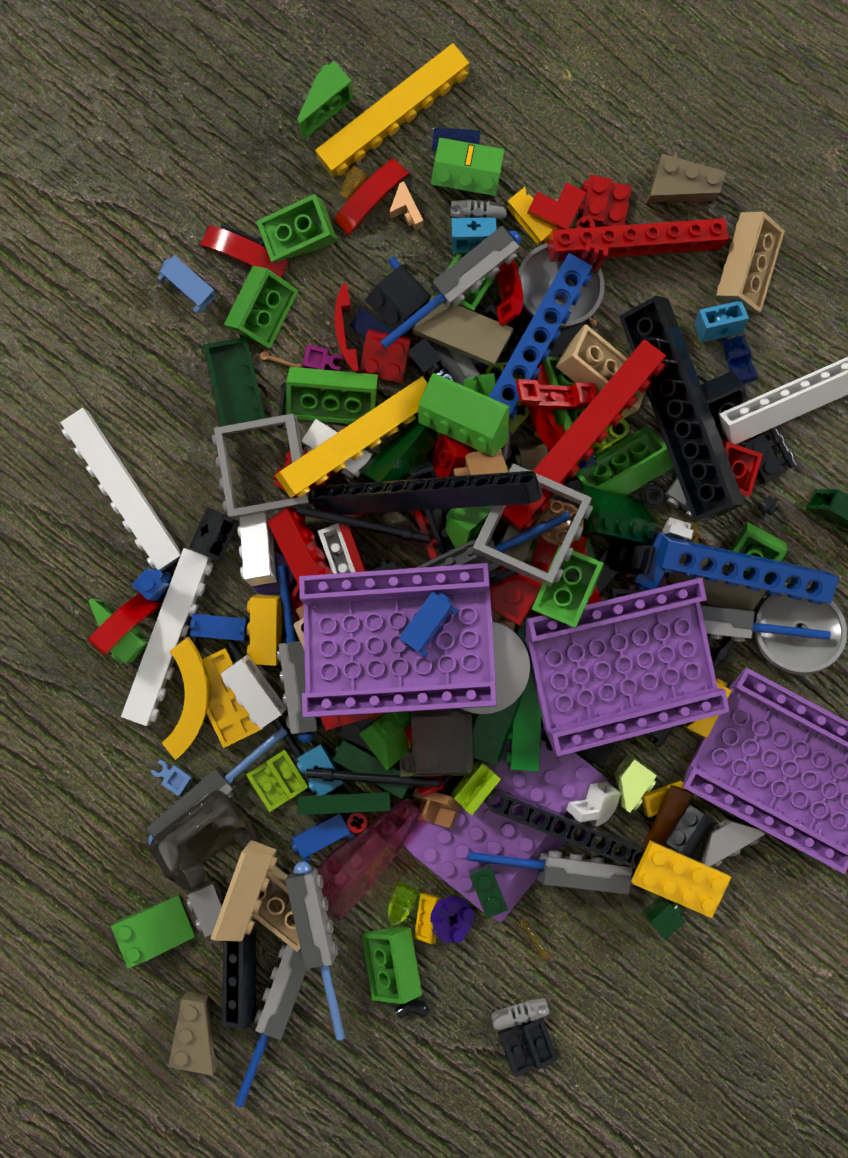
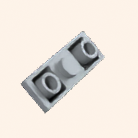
[700,819,765,868]

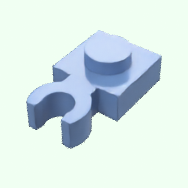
[151,760,194,796]

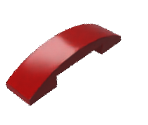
[333,158,409,236]
[200,225,289,278]
[495,260,523,327]
[334,283,359,373]
[527,364,566,451]
[515,379,597,410]
[87,593,162,655]

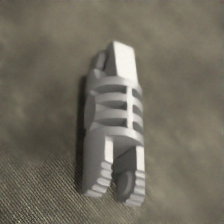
[451,199,507,220]
[491,998,550,1030]

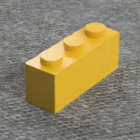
[247,594,282,666]

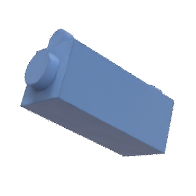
[157,255,217,314]

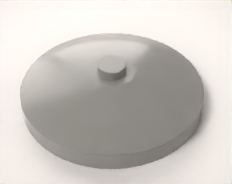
[518,243,605,329]
[754,588,847,675]
[461,621,530,714]

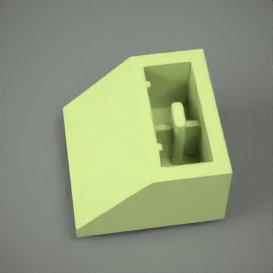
[614,755,657,813]

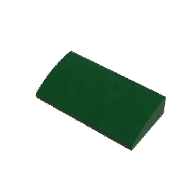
[203,337,265,427]
[298,792,391,815]

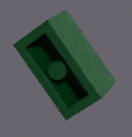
[468,863,508,919]
[642,896,686,940]

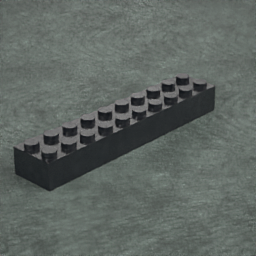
[619,295,745,522]

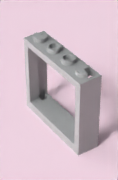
[212,414,312,519]
[473,463,593,588]

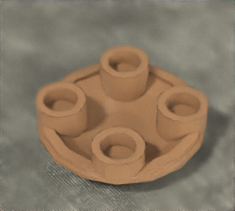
[537,500,584,545]

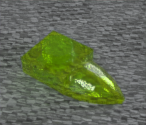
[388,881,419,927]

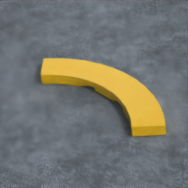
[162,636,209,760]

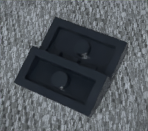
[497,1017,558,1077]

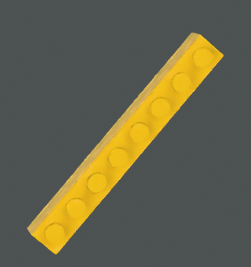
[315,43,469,178]
[275,376,428,498]

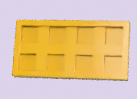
[202,648,264,748]
[631,840,731,918]

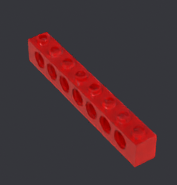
[547,218,728,262]

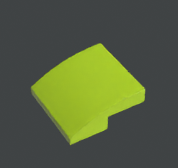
[245,750,308,812]
[450,759,501,815]

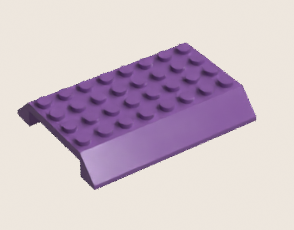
[299,563,497,718]
[525,578,730,757]
[683,667,848,874]
[397,725,612,923]

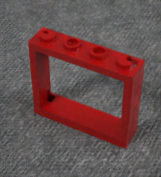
[338,510,439,572]

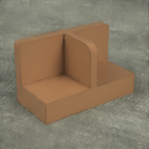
[412,787,461,829]

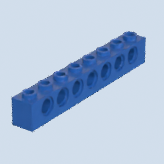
[489,253,592,420]
[655,536,839,605]

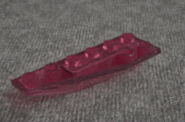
[317,799,421,921]

